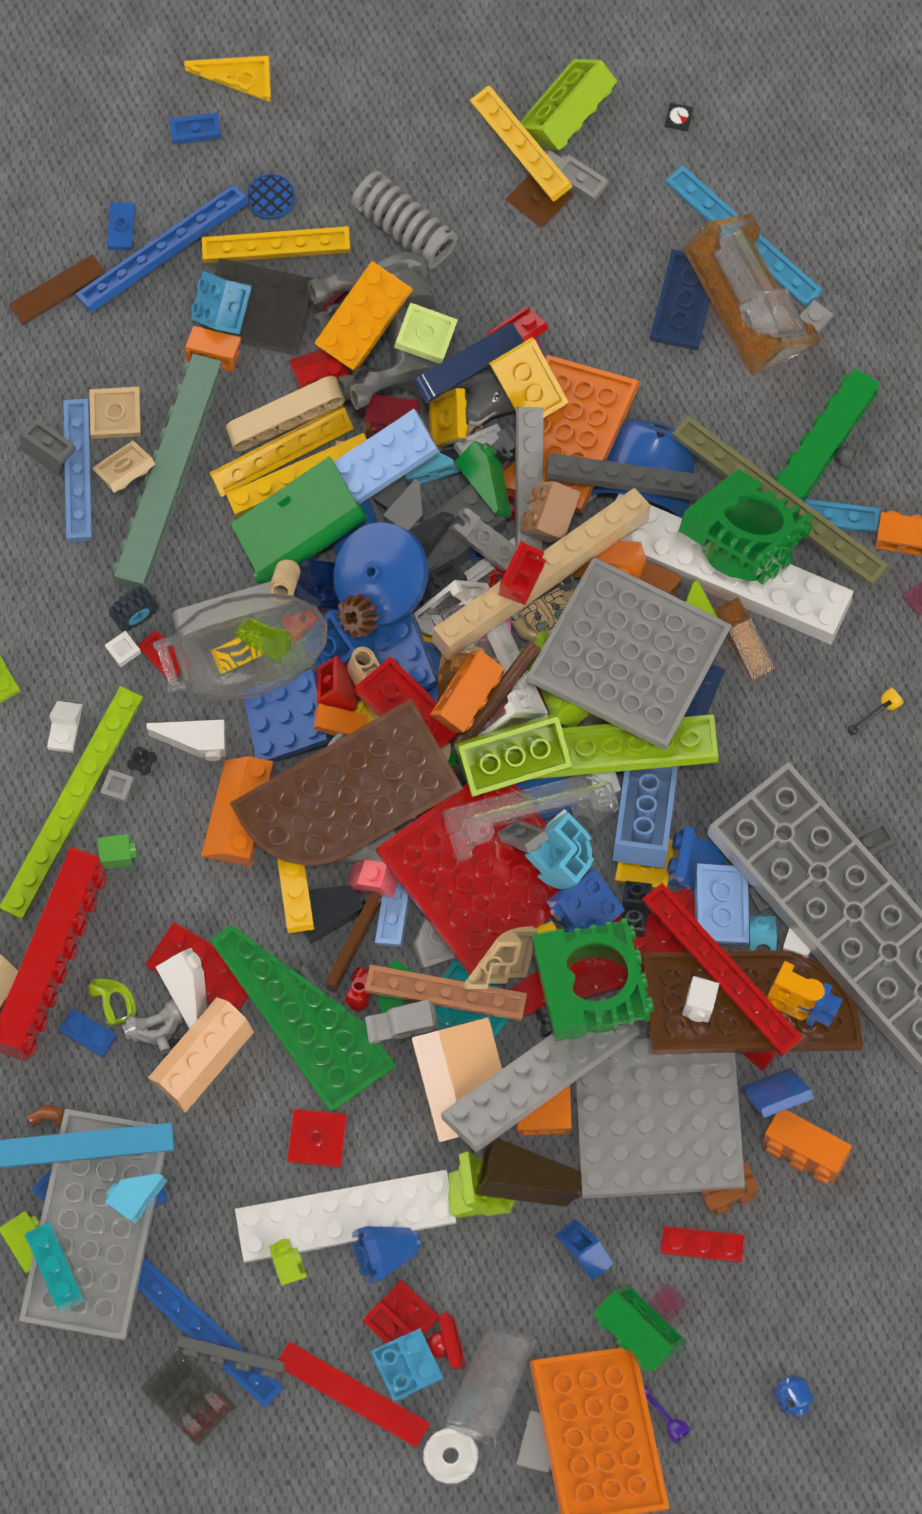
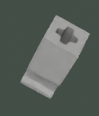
[365,1000,439,1044]

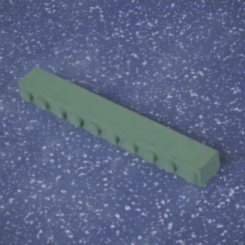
[112,354,223,589]

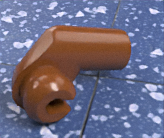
[26,1105,65,1127]

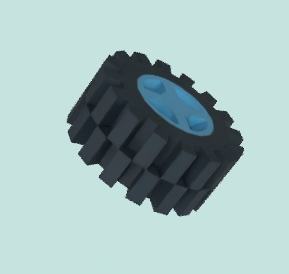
[109,586,158,632]

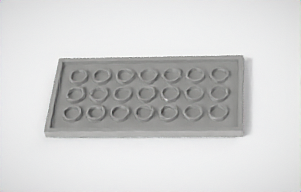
[19,1109,166,1341]

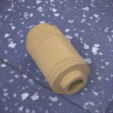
[269,560,301,601]

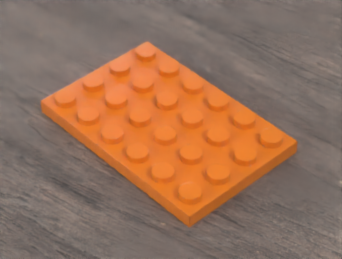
[503,355,640,514]
[530,1348,669,1514]

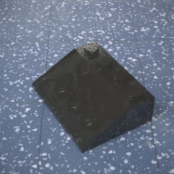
[203,258,315,356]

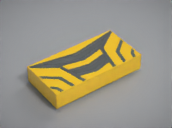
[211,630,266,674]

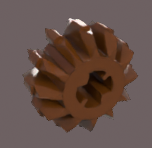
[336,593,381,638]

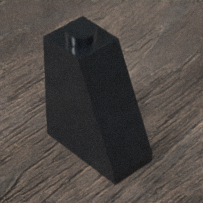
[303,885,366,944]

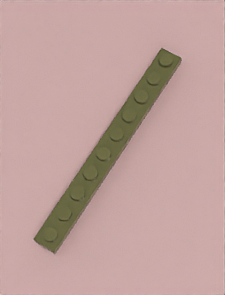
[672,416,888,587]

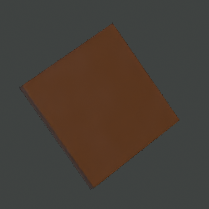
[505,174,574,228]

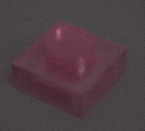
[902,581,922,617]
[649,1283,688,1322]

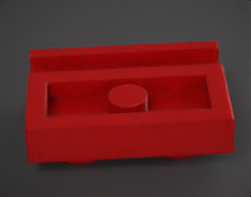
[487,306,548,341]

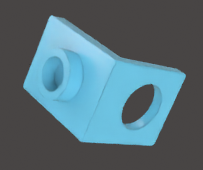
[749,915,777,951]

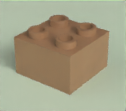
[520,481,581,542]

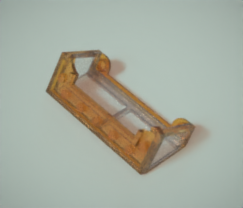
[683,213,821,374]

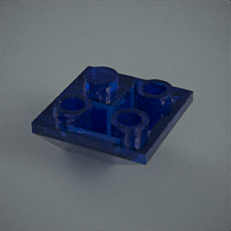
[294,559,340,610]

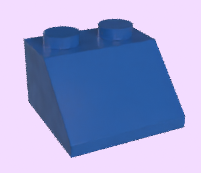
[301,609,375,667]

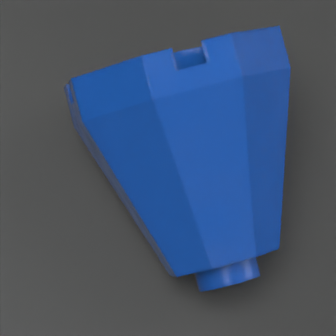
[352,1226,421,1284]

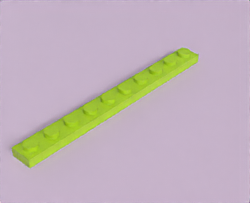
[0,686,143,920]

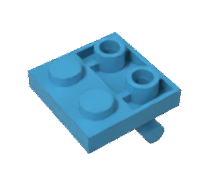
[370,1329,443,1402]

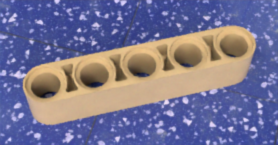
[226,376,345,452]

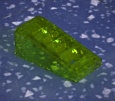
[233,619,291,660]

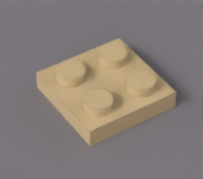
[89,387,141,439]
[92,441,156,493]

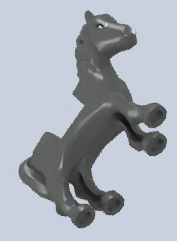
[308,252,515,426]

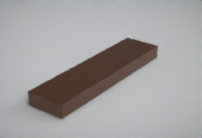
[9,254,106,326]
[325,891,382,993]

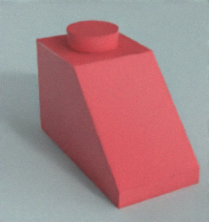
[347,859,398,898]

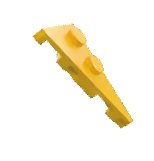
[184,56,271,102]

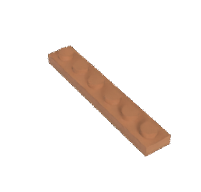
[365,965,527,1021]

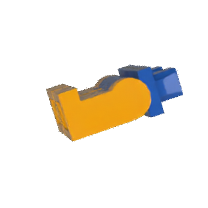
[767,961,843,1027]

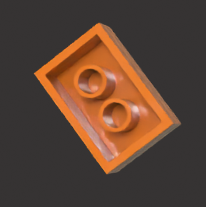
[762,1110,852,1185]

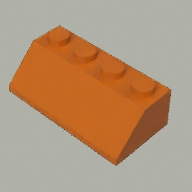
[201,756,275,867]

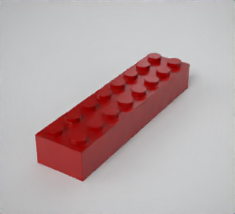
[0,847,107,1062]

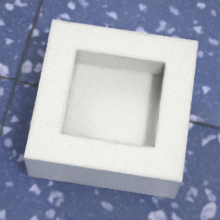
[105,631,141,668]

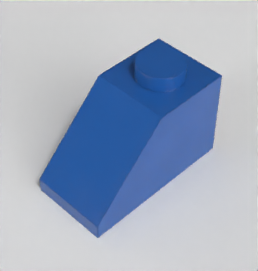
[555,1219,613,1280]

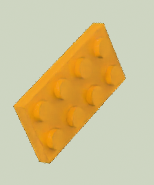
[314,261,413,372]

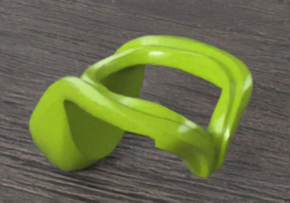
[88,978,136,1026]

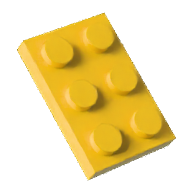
[489,338,569,418]

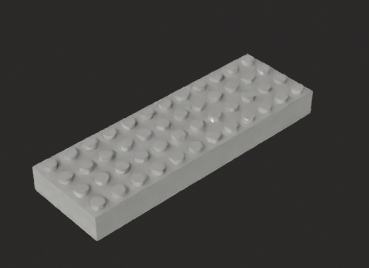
[707,762,922,1072]

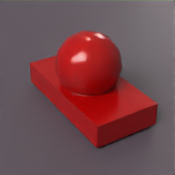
[427,1312,467,1371]

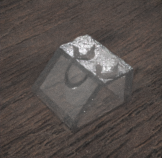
[738,289,807,338]

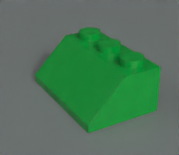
[593,1284,687,1372]

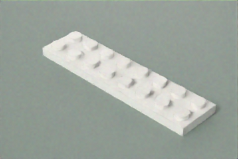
[235,1170,456,1263]

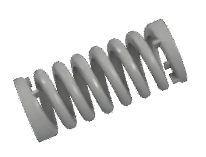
[351,171,458,269]

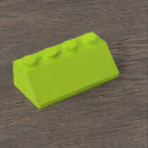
[520,59,617,151]
[454,713,572,797]

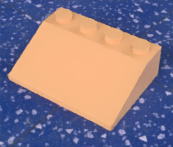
[411,1017,502,1142]

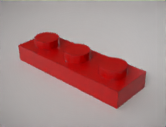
[661,1226,744,1263]

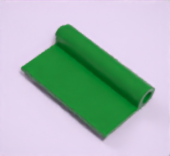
[230,456,368,584]

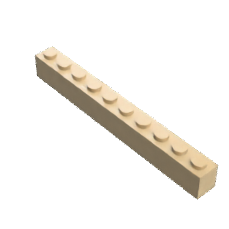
[432,488,651,660]

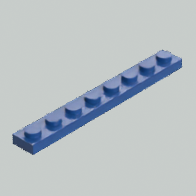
[76,184,249,313]

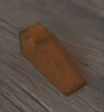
[715,597,775,682]

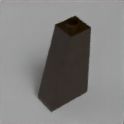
[475,1138,582,1207]

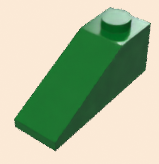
[455,440,511,518]

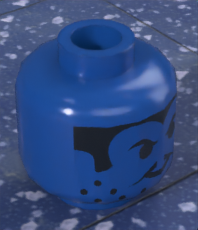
[773,1374,814,1418]

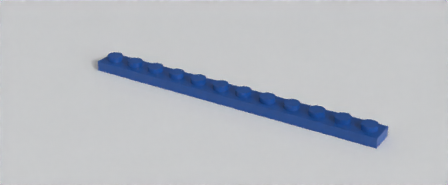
[31,1170,284,1408]

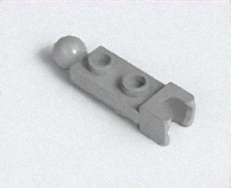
[448,508,517,571]

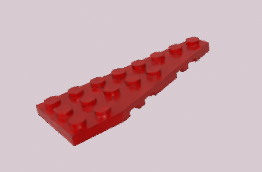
[509,888,695,1017]

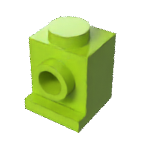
[269,1239,307,1286]

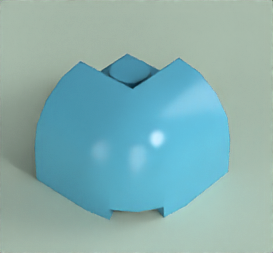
[524,812,594,889]

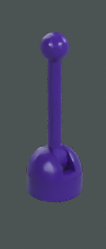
[644,1385,691,1444]

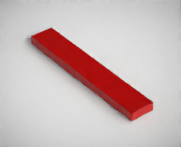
[278,1342,430,1448]

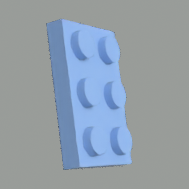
[694,863,749,945]

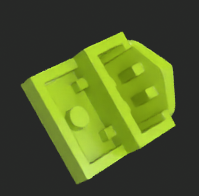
[448,1152,515,1218]

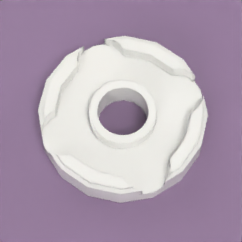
[424,1428,478,1484]

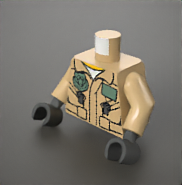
[510,574,574,642]

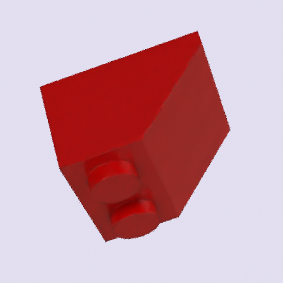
[288,349,349,389]

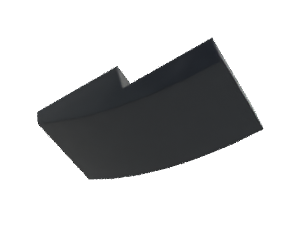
[620,881,652,937]

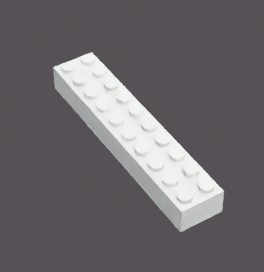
[616,493,854,644]

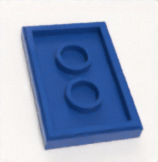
[741,1068,814,1117]

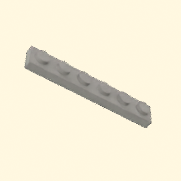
[515,407,543,551]

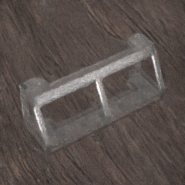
[442,774,620,862]

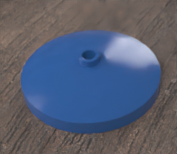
[334,522,429,626]

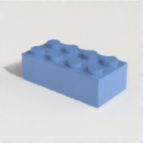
[612,766,678,868]

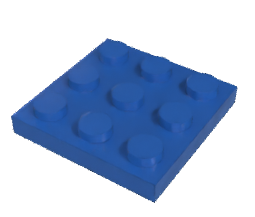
[243,669,331,762]

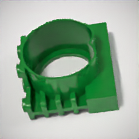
[679,469,814,585]
[532,918,654,1042]

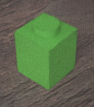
[97,834,137,869]

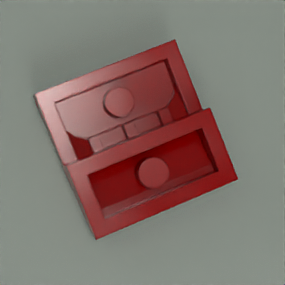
[362,1280,439,1344]

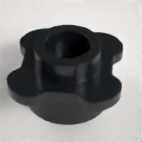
[127,746,157,775]

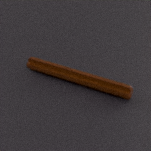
[453,641,541,744]

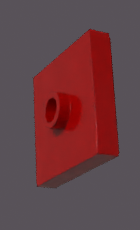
[287,1109,347,1168]

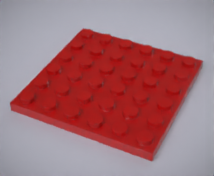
[375,784,561,975]

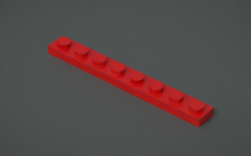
[642,883,803,1057]

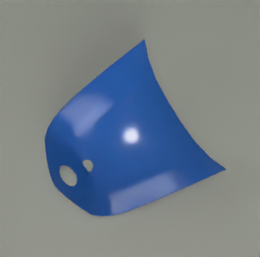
[591,419,696,518]

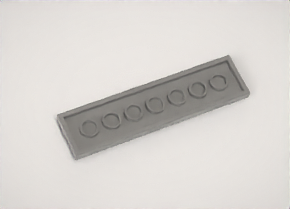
[441,997,639,1153]

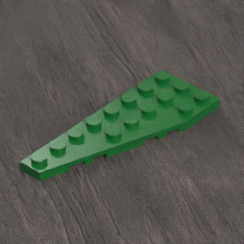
[210,925,396,1113]

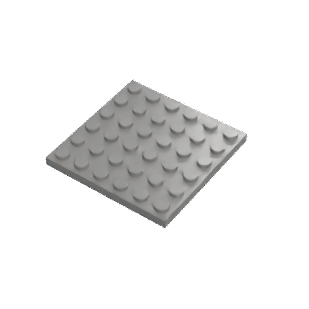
[526,557,732,750]
[576,1038,745,1199]

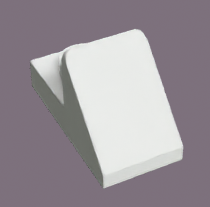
[47,701,83,753]

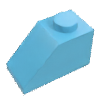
[405,452,461,485]
[105,1173,167,1225]

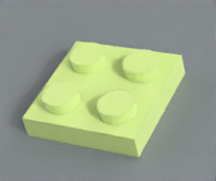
[394,303,458,364]

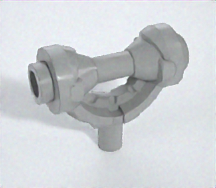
[122,1000,183,1054]

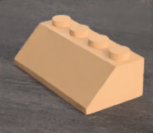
[148,998,254,1113]

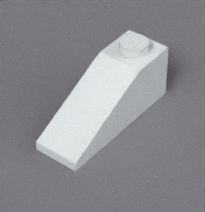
[147,720,227,761]
[156,948,207,1029]

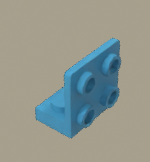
[191,271,252,334]

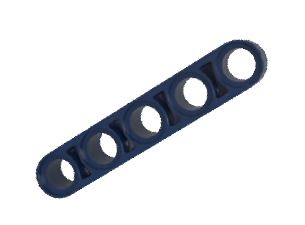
[412,323,525,403]

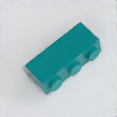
[24,1222,87,1312]

